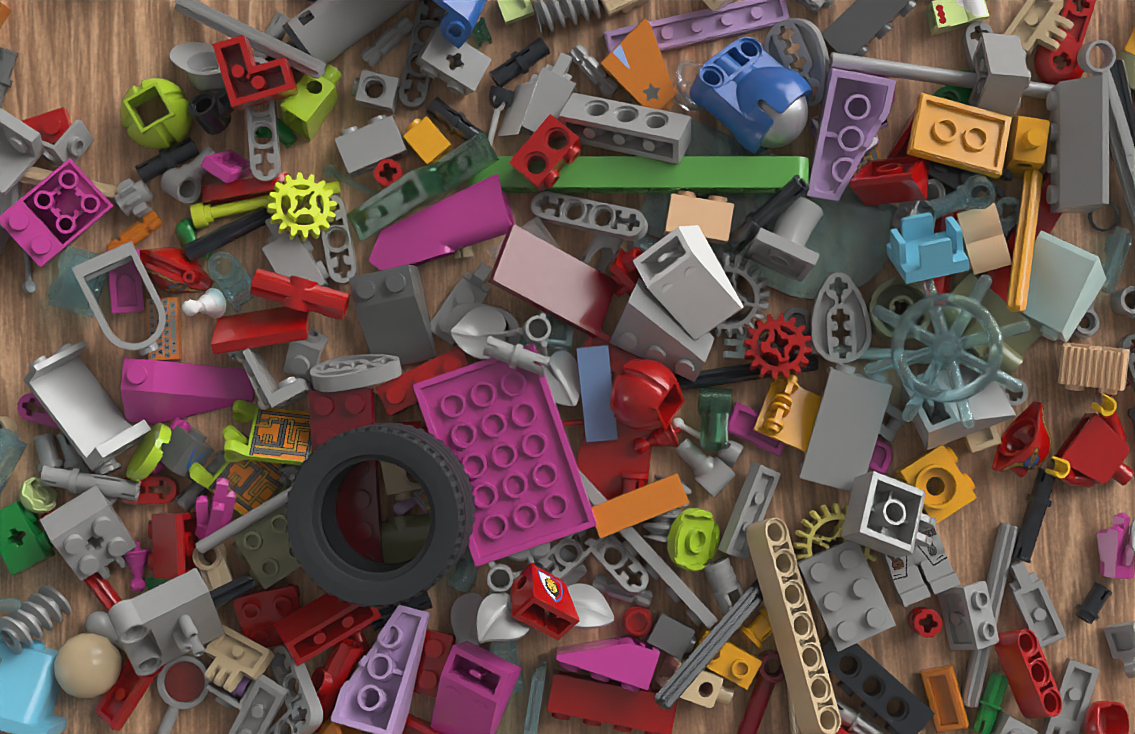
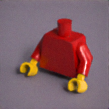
[1045,393,1135,488]

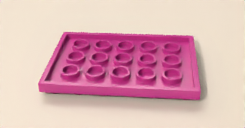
[413,343,597,567]

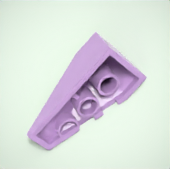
[806,68,896,201]
[330,605,430,734]

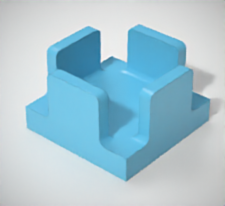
[886,212,969,284]

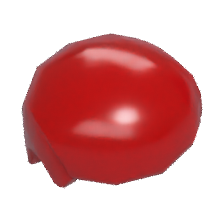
[1083,700,1130,734]

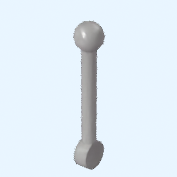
[22,249,36,293]

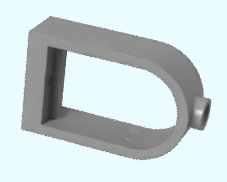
[72,241,166,356]

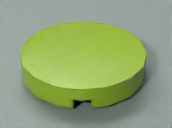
[126,422,172,482]
[667,508,720,572]

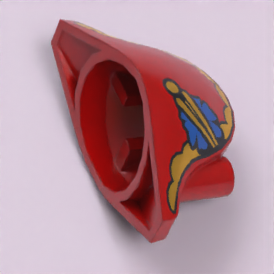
[139,247,214,294]
[991,401,1052,477]

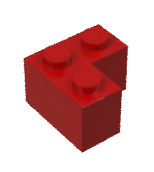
[212,35,298,111]

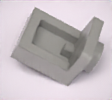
[283,328,329,382]

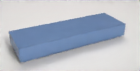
[576,345,618,442]

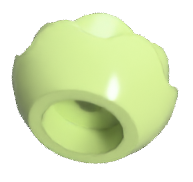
[20,477,57,514]

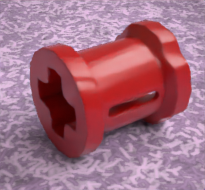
[374,159,405,191]
[620,472,649,494]
[908,606,943,638]

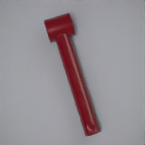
[736,649,785,734]

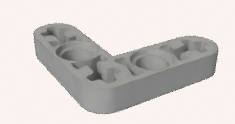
[537,526,649,596]
[266,646,323,734]

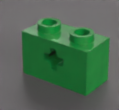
[0,501,55,576]

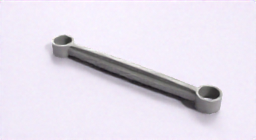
[1077,40,1135,229]

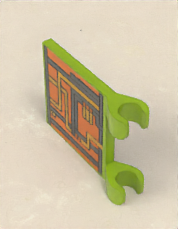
[224,400,312,466]
[188,424,285,516]

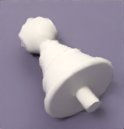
[182,288,226,318]

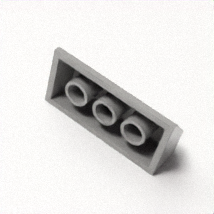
[1046,75,1109,213]

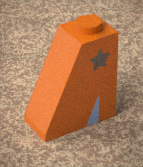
[599,18,676,111]

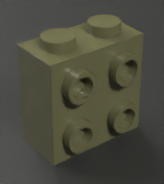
[232,505,302,589]

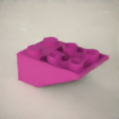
[0,158,113,268]
[556,636,660,693]
[430,641,522,734]

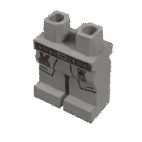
[879,526,961,607]

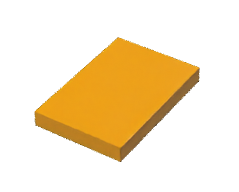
[907,93,1012,178]

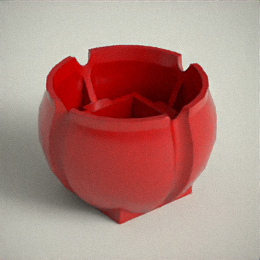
[610,359,685,431]

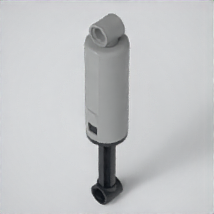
[188,0,415,135]

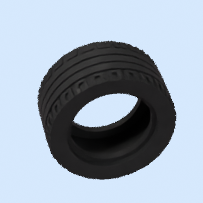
[285,422,476,608]

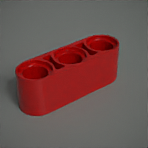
[995,628,1062,719]

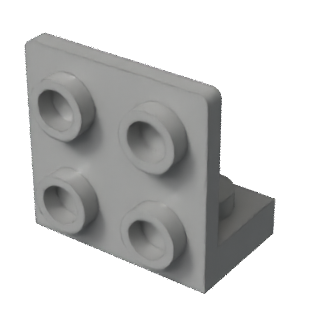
[0,108,45,195]
[242,348,315,409]

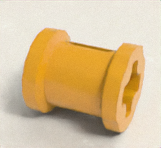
[740,607,773,649]

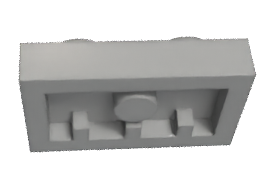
[938,581,999,650]

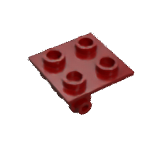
[233,583,301,648]

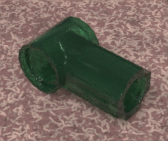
[698,387,732,451]

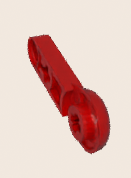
[1034,0,1097,85]

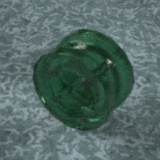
[472,16,493,48]

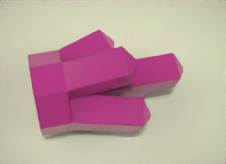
[194,478,236,540]
[1096,512,1135,579]

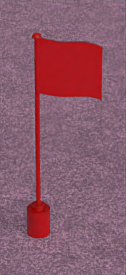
[395,419,657,500]

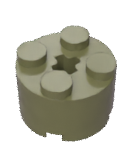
[865,277,933,342]

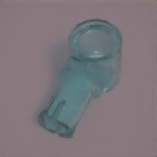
[930,174,996,219]

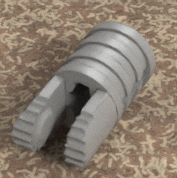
[703,557,744,617]

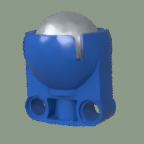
[689,37,813,154]

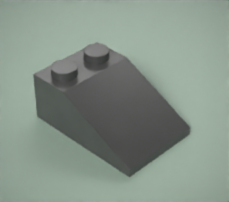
[349,264,437,366]

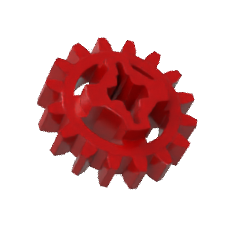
[743,313,812,382]

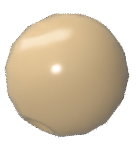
[54,633,121,698]

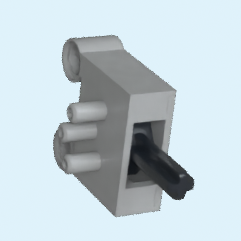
[108,568,256,676]

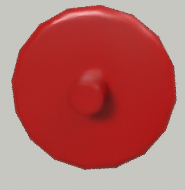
[633,423,681,455]

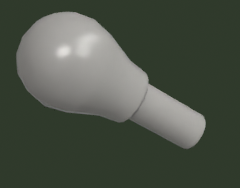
[84,611,125,651]

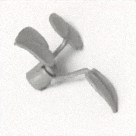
[451,306,581,407]
[476,542,614,643]
[450,544,587,646]

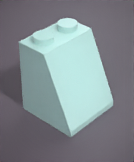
[1018,230,1107,343]

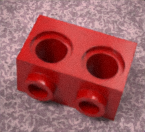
[509,114,582,192]

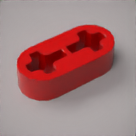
[119,475,180,504]

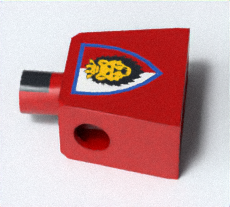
[511,562,580,640]

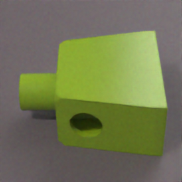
[280,64,342,142]

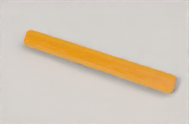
[1006,169,1043,313]

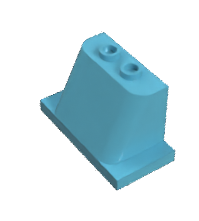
[0,635,68,734]

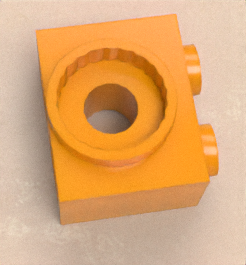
[894,445,977,524]

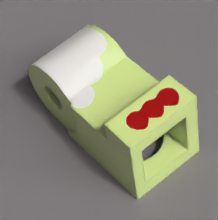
[925,0,989,36]

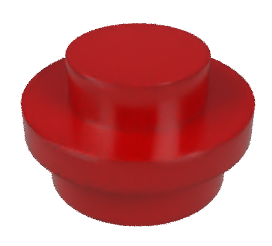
[622,605,653,637]

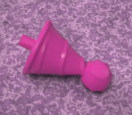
[123,541,152,592]

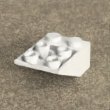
[633,225,744,340]

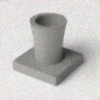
[744,197,823,282]

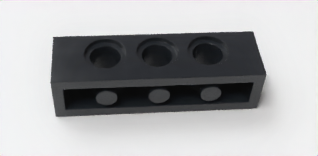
[820,633,935,734]

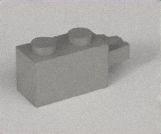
[520,52,576,136]
[262,218,330,288]

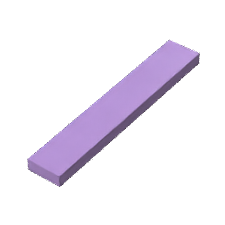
[604,0,790,54]

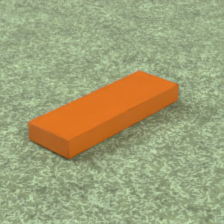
[592,473,689,538]

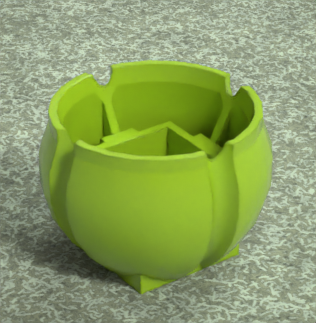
[120,78,193,150]

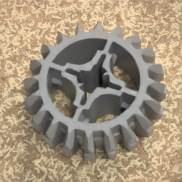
[715,253,771,338]

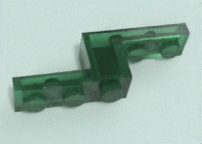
[346,132,499,241]

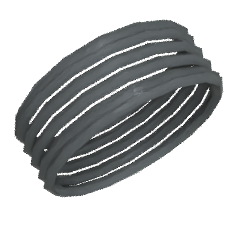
[1088,201,1121,232]

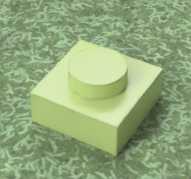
[496,0,534,25]

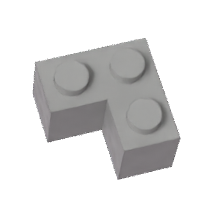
[968,32,1031,117]

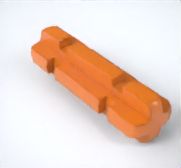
[106,211,163,250]

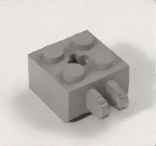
[841,471,937,558]
[40,485,137,581]

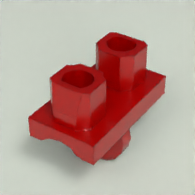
[609,247,652,297]

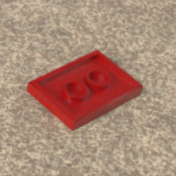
[211,306,312,355]

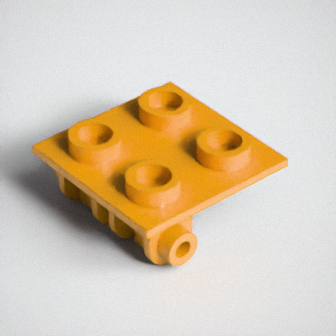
[753,374,822,453]

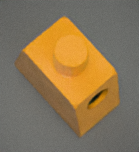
[1003,116,1050,179]

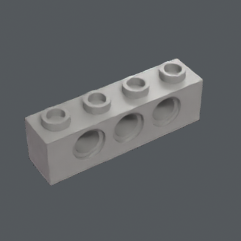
[559,92,691,164]

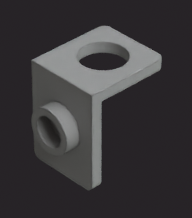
[41,119,94,166]
[205,681,255,710]

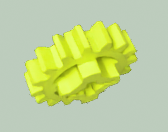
[267,172,337,242]

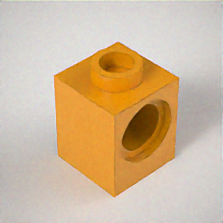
[403,116,453,169]

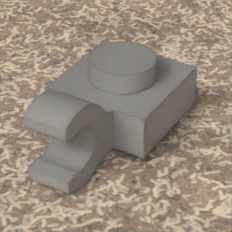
[1103,621,1135,679]

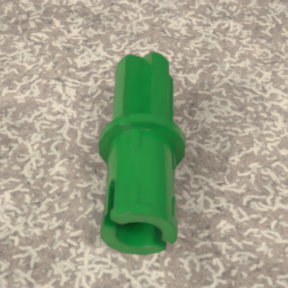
[971,673,1009,734]

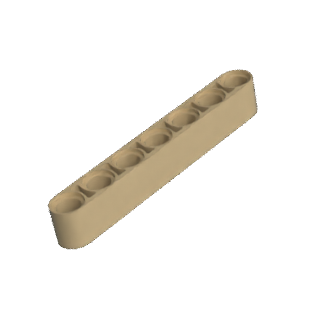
[746,518,841,734]

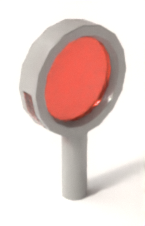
[157,654,213,734]

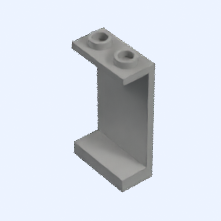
[23,340,152,471]
[797,363,893,492]

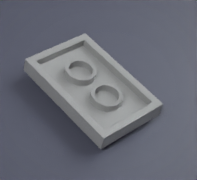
[797,540,896,652]

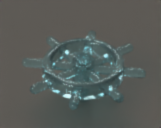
[864,275,1030,429]

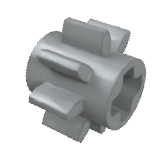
[114,177,154,218]

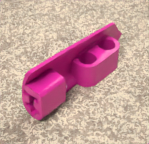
[369,174,516,270]

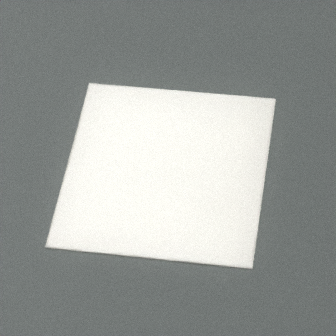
[497,81,538,137]

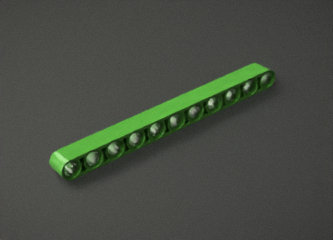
[467,156,809,194]

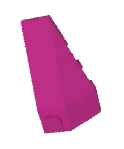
[121,358,255,424]

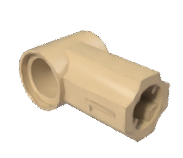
[192,543,234,592]

